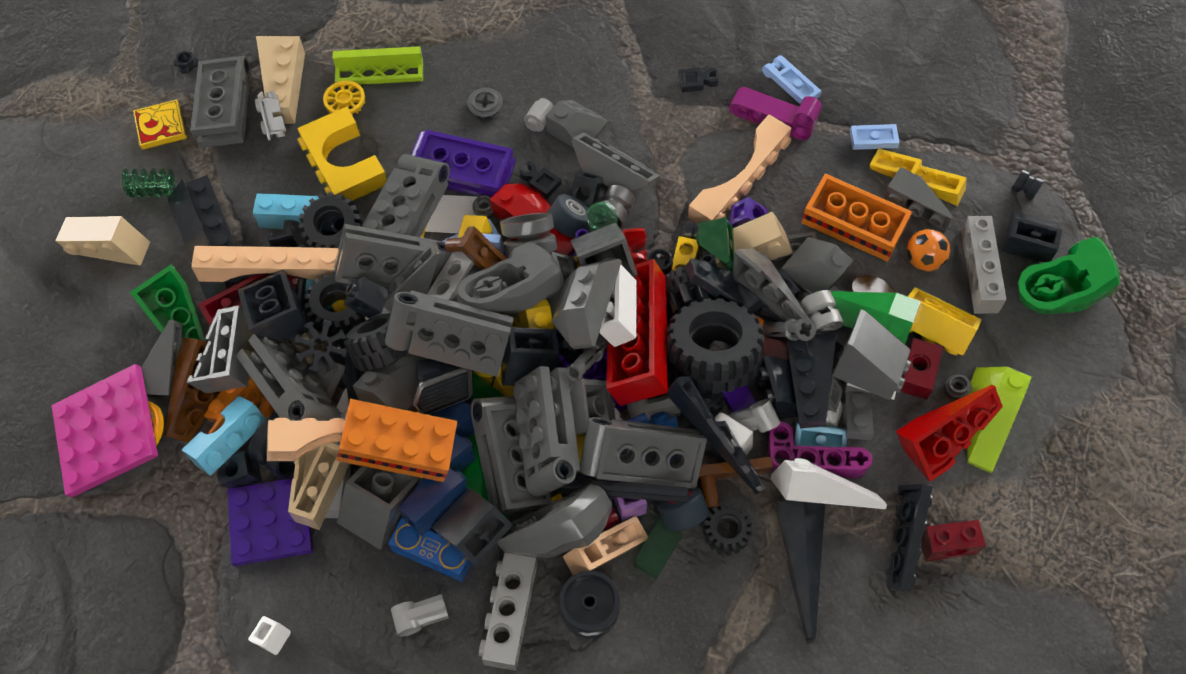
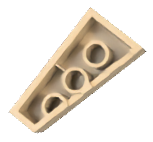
[256,36,305,124]

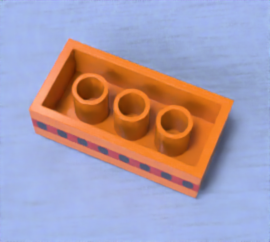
[802,173,912,262]
[336,399,457,482]

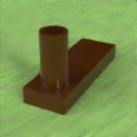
[445,226,507,271]
[697,457,773,510]

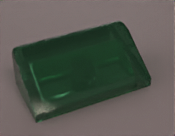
[634,517,683,580]

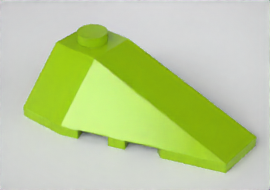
[967,367,1031,473]

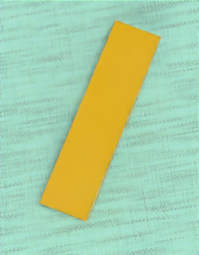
[870,148,966,206]

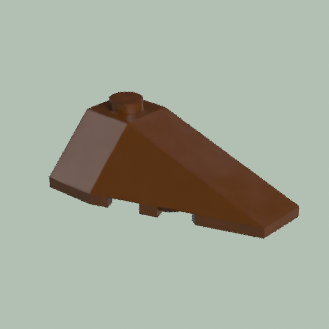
[164,338,221,443]

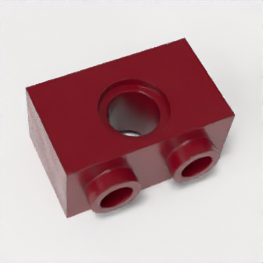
[900,338,943,400]
[921,520,986,561]

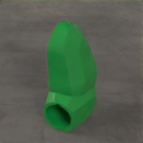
[1018,237,1120,314]

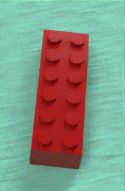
[606,259,668,406]

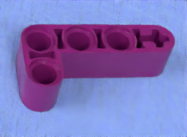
[729,87,822,140]
[767,422,872,479]

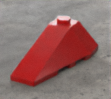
[490,183,575,256]
[896,385,1003,482]

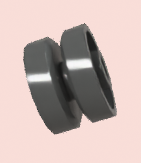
[500,213,557,257]

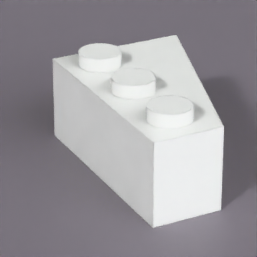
[599,265,636,347]

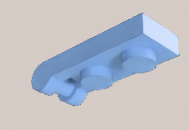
[762,55,821,104]

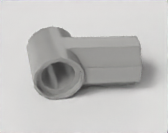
[627,396,681,420]
[728,399,780,432]
[391,594,449,637]

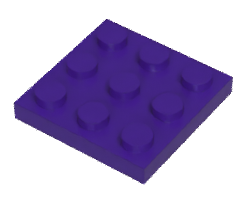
[228,478,313,566]

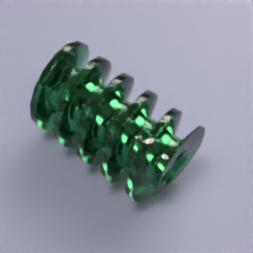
[122,168,176,198]
[587,202,617,233]

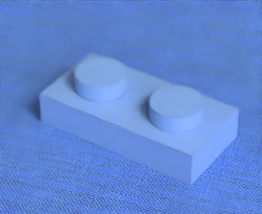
[850,124,899,150]

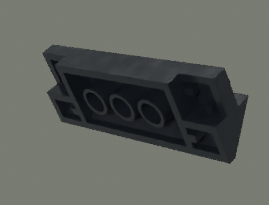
[167,175,250,300]

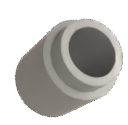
[524,98,554,132]

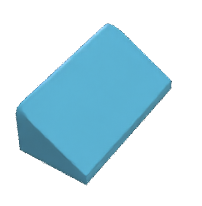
[794,421,847,447]

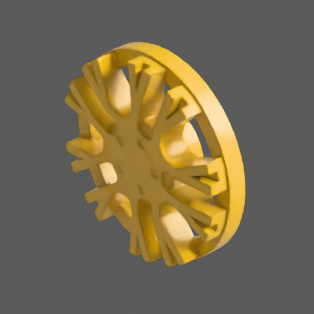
[323,81,365,116]

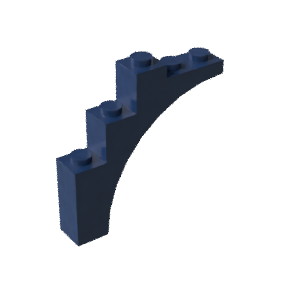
[398,401,475,536]

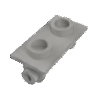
[255,91,286,140]

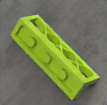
[332,47,423,85]

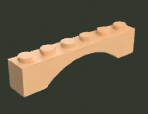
[688,115,791,224]
[191,246,338,282]
[267,418,345,461]

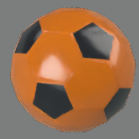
[907,229,950,272]

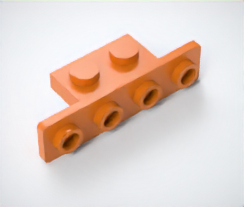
[204,375,264,434]

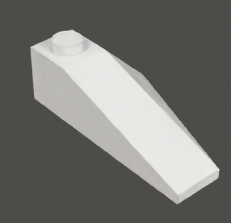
[771,458,887,509]

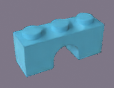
[253,194,325,231]
[182,396,266,476]

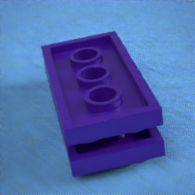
[410,129,516,198]

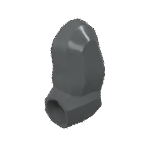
[458,242,562,315]
[496,483,612,558]

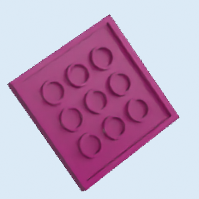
[52,364,158,497]

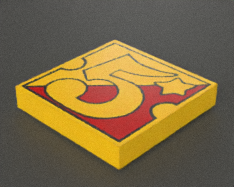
[133,99,187,150]

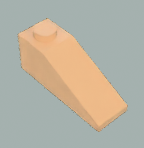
[563,516,649,575]

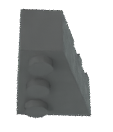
[187,306,253,393]

